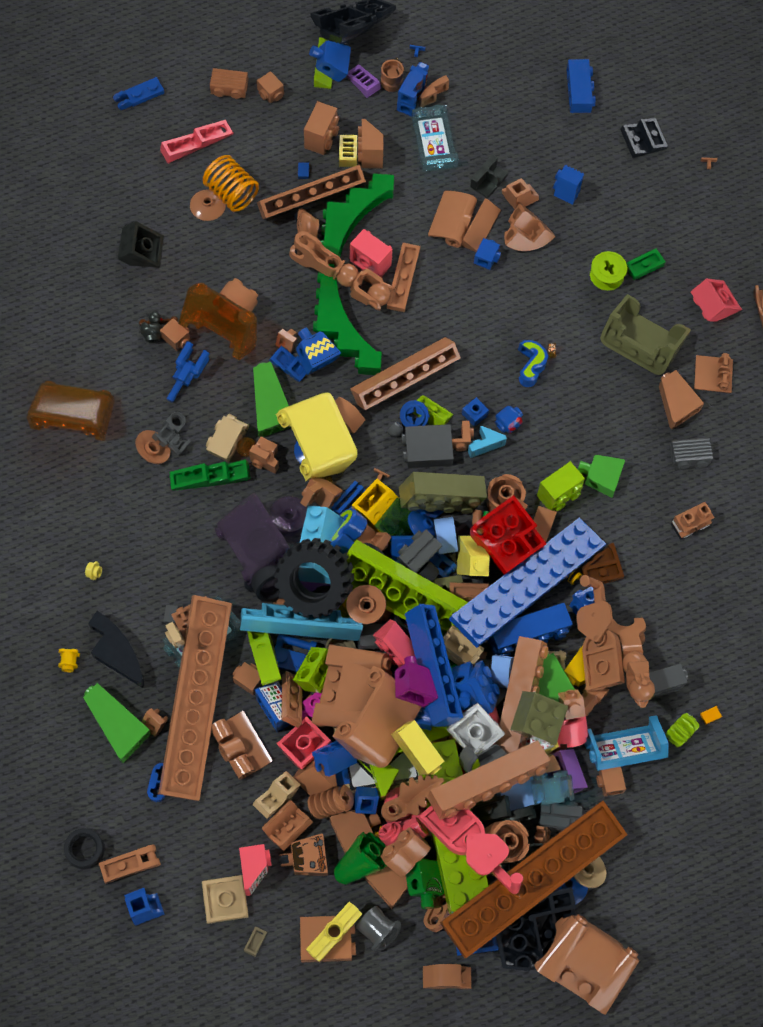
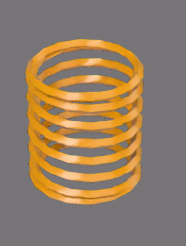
[203,155,259,212]

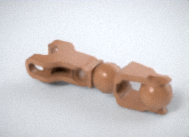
[289,231,394,311]
[609,618,655,708]

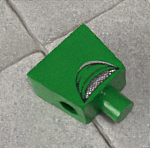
[406,859,444,909]

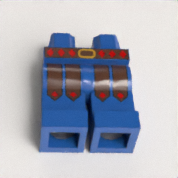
[397,62,429,117]

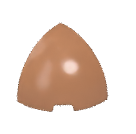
[504,203,555,251]

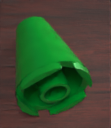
[334,832,387,885]

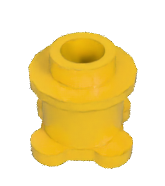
[58,649,80,672]

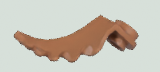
[381,775,444,822]

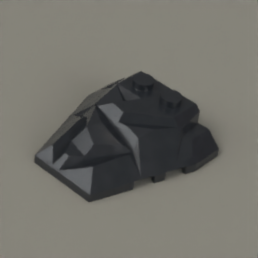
[310,0,396,45]
[496,887,576,971]

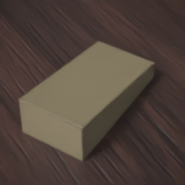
[244,927,267,957]

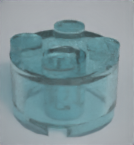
[531,770,575,805]

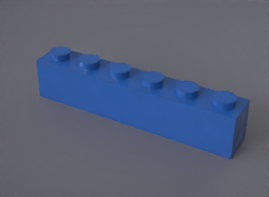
[405,604,463,727]

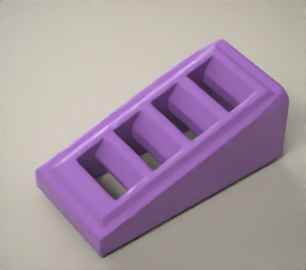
[347,64,381,98]

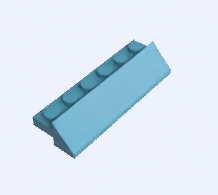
[240,603,363,641]

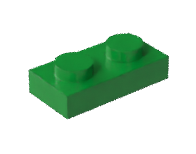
[626,248,666,280]

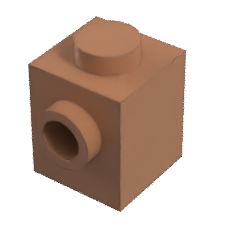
[257,71,284,103]
[160,318,190,351]
[233,662,262,695]
[558,689,585,720]
[596,766,626,796]

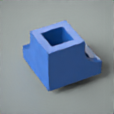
[125,888,164,926]

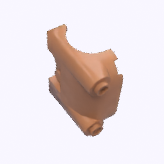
[311,645,392,727]
[534,914,640,1015]

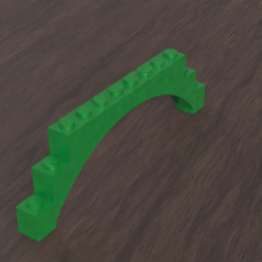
[313,174,394,375]

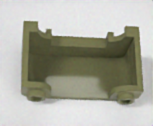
[600,294,691,375]

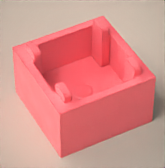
[350,229,392,277]

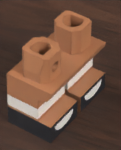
[671,502,714,540]

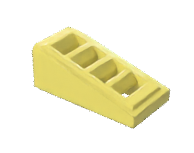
[339,135,357,167]

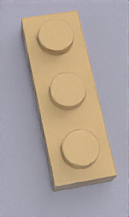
[165,622,185,651]

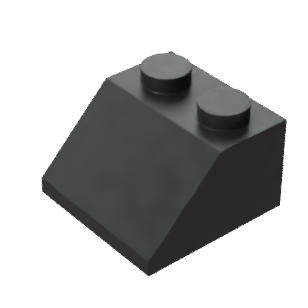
[118,221,164,268]

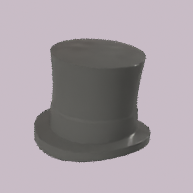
[356,906,401,952]

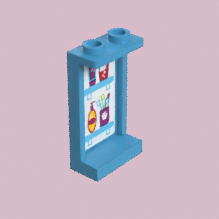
[584,715,669,771]

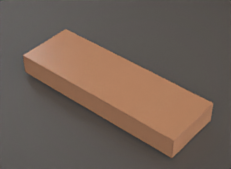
[281,671,302,728]

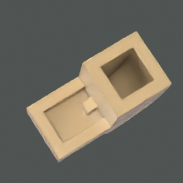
[253,771,301,819]

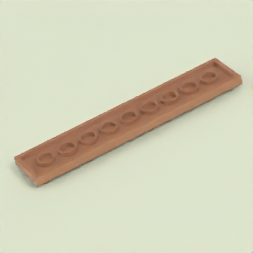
[158,595,232,801]

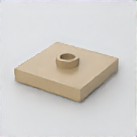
[202,875,249,924]

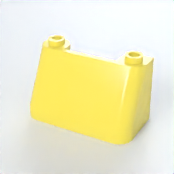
[276,393,358,481]

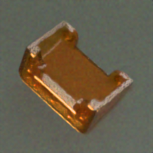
[178,283,257,360]
[27,381,115,441]

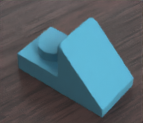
[468,426,507,458]

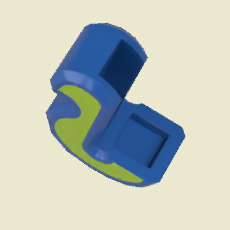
[518,340,548,387]
[331,508,367,554]

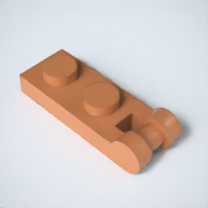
[99,845,161,884]

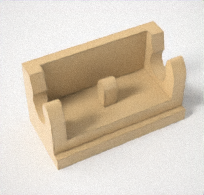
[443,625,484,665]

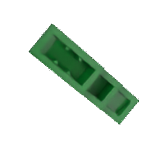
[169,459,250,491]

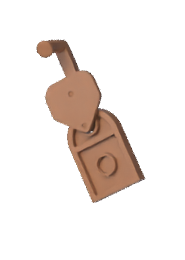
[577,575,625,692]

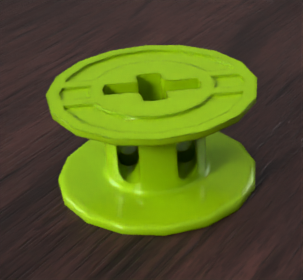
[590,251,628,291]

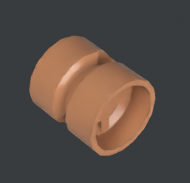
[381,59,404,92]

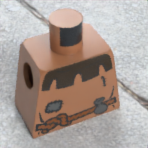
[280,834,328,876]

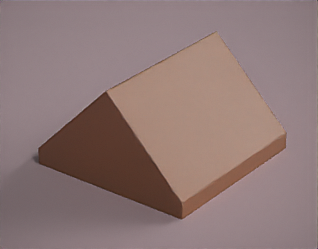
[293,759,337,796]

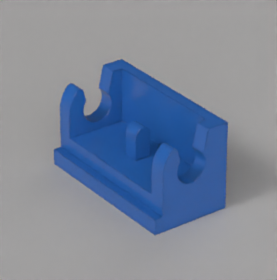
[312,740,357,777]

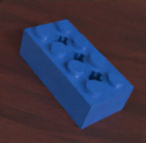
[488,603,573,656]

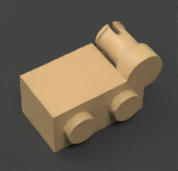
[206,414,249,462]

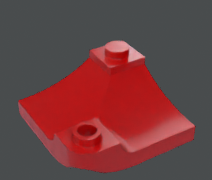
[470,495,547,575]

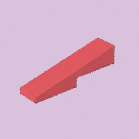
[160,120,233,163]

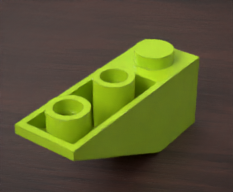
[247,631,281,686]

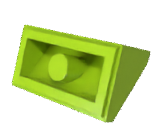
[413,395,453,425]

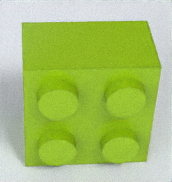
[537,461,585,512]

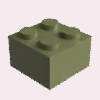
[510,691,568,745]

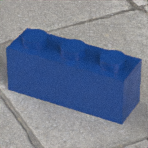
[567,59,595,113]

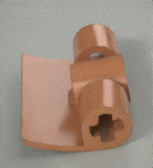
[428,191,477,248]
[211,711,272,780]

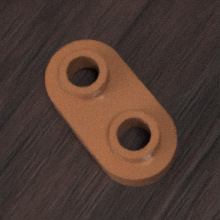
[424,893,450,932]

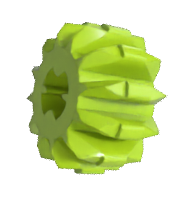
[665,713,699,747]

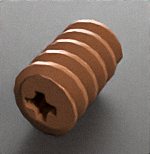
[308,785,354,819]

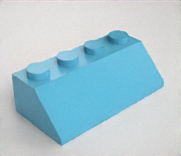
[298,506,344,584]

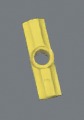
[306,902,362,962]

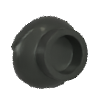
[140,312,163,342]

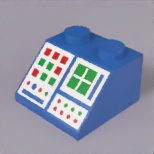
[255,683,291,733]

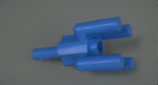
[166,341,210,403]

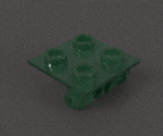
[374,497,414,542]

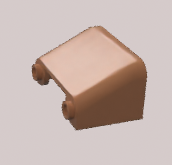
[332,666,421,768]

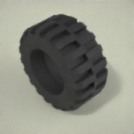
[274,538,354,618]

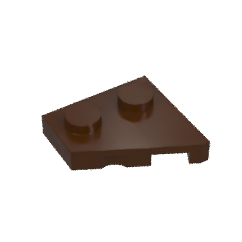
[581,543,624,588]

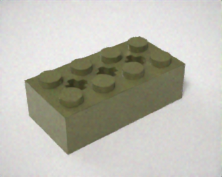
[399,472,487,514]

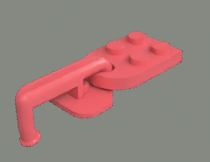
[419,806,523,894]

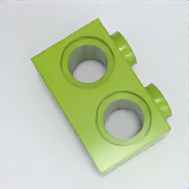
[293,647,328,693]

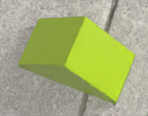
[369,764,399,801]

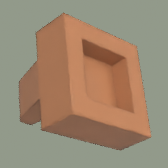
[276,329,298,353]
[142,708,168,737]

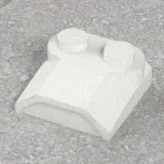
[447,703,505,755]

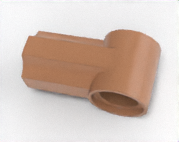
[582,687,609,717]

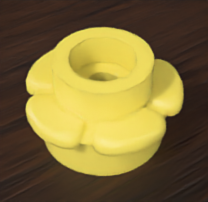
[85,561,102,580]

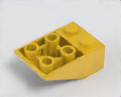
[352,479,411,545]

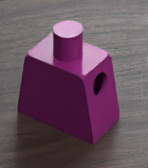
[395,656,438,707]

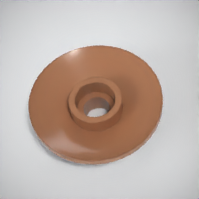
[190,189,226,221]
[135,430,170,464]
[346,585,386,624]

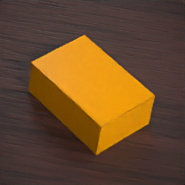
[700,706,722,725]

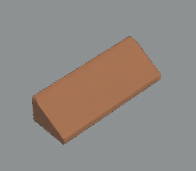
[462,198,501,252]

